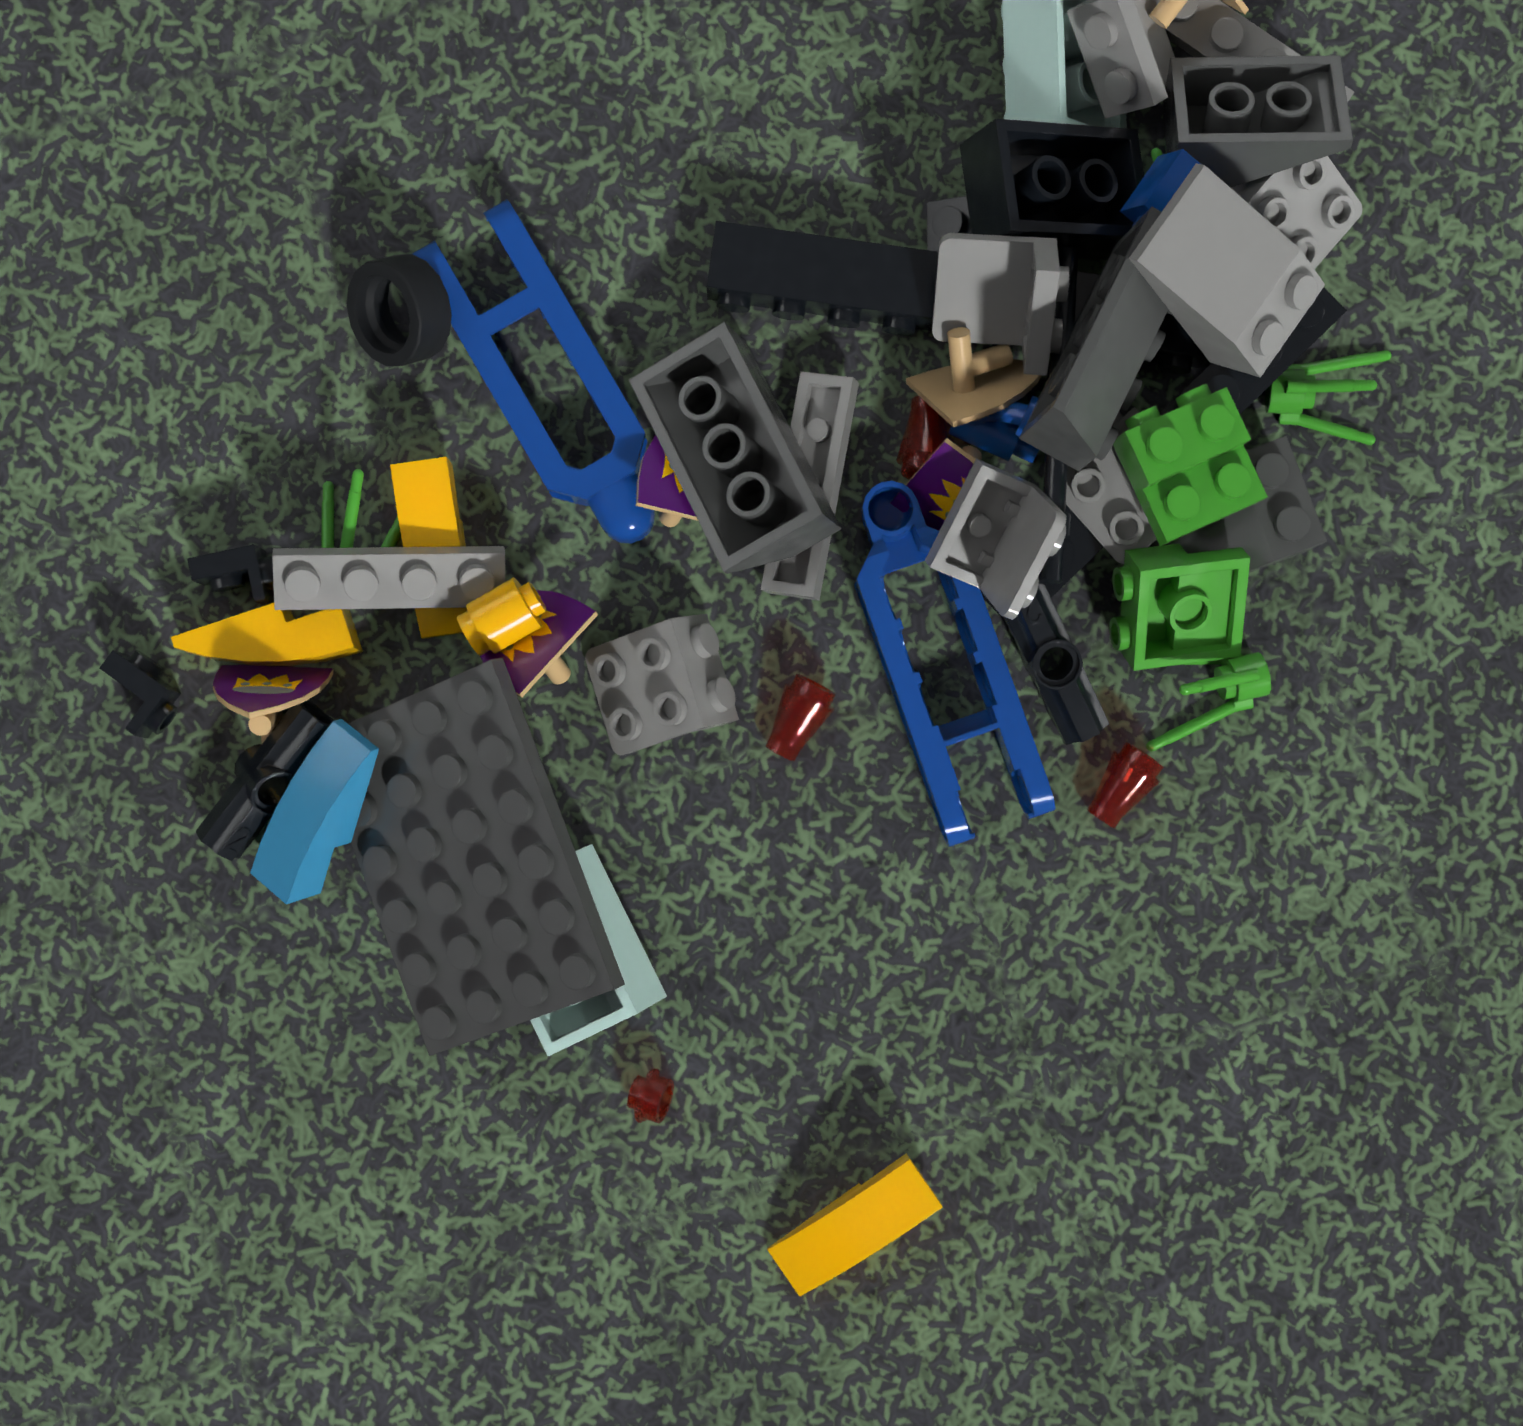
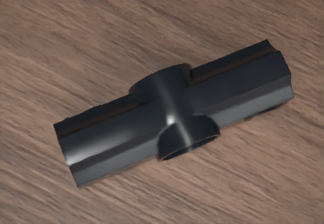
[1004,576,1109,745]
[196,701,334,861]

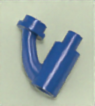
[948,396,1039,463]

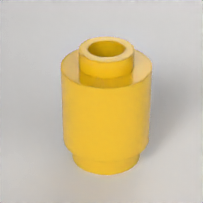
[457,577,547,656]

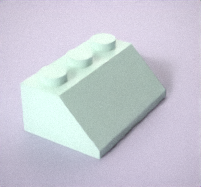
[1001,0,1127,128]
[530,844,667,1056]

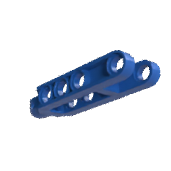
[412,199,655,544]
[854,481,1056,847]

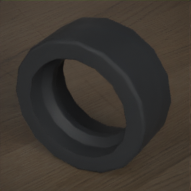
[347,254,452,367]

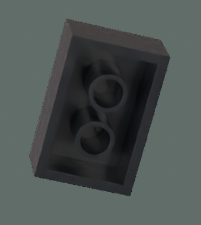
[960,119,1144,260]

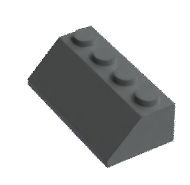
[1019,207,1173,471]
[629,322,842,574]

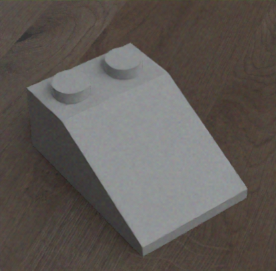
[1129,163,1325,377]

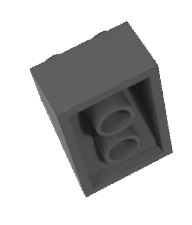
[1162,55,1353,188]
[1149,436,1327,573]

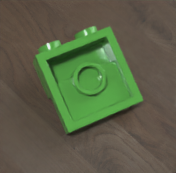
[1113,384,1268,546]
[1109,543,1250,671]

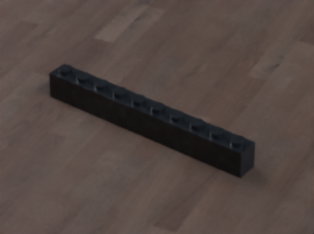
[706,221,1211,374]

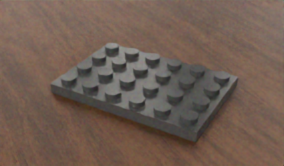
[348,658,625,1056]

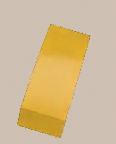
[390,457,467,639]
[171,603,363,666]
[767,1153,943,1297]

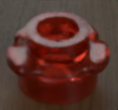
[627,1068,674,1123]

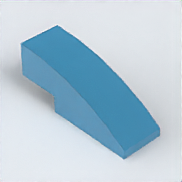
[250,719,379,904]

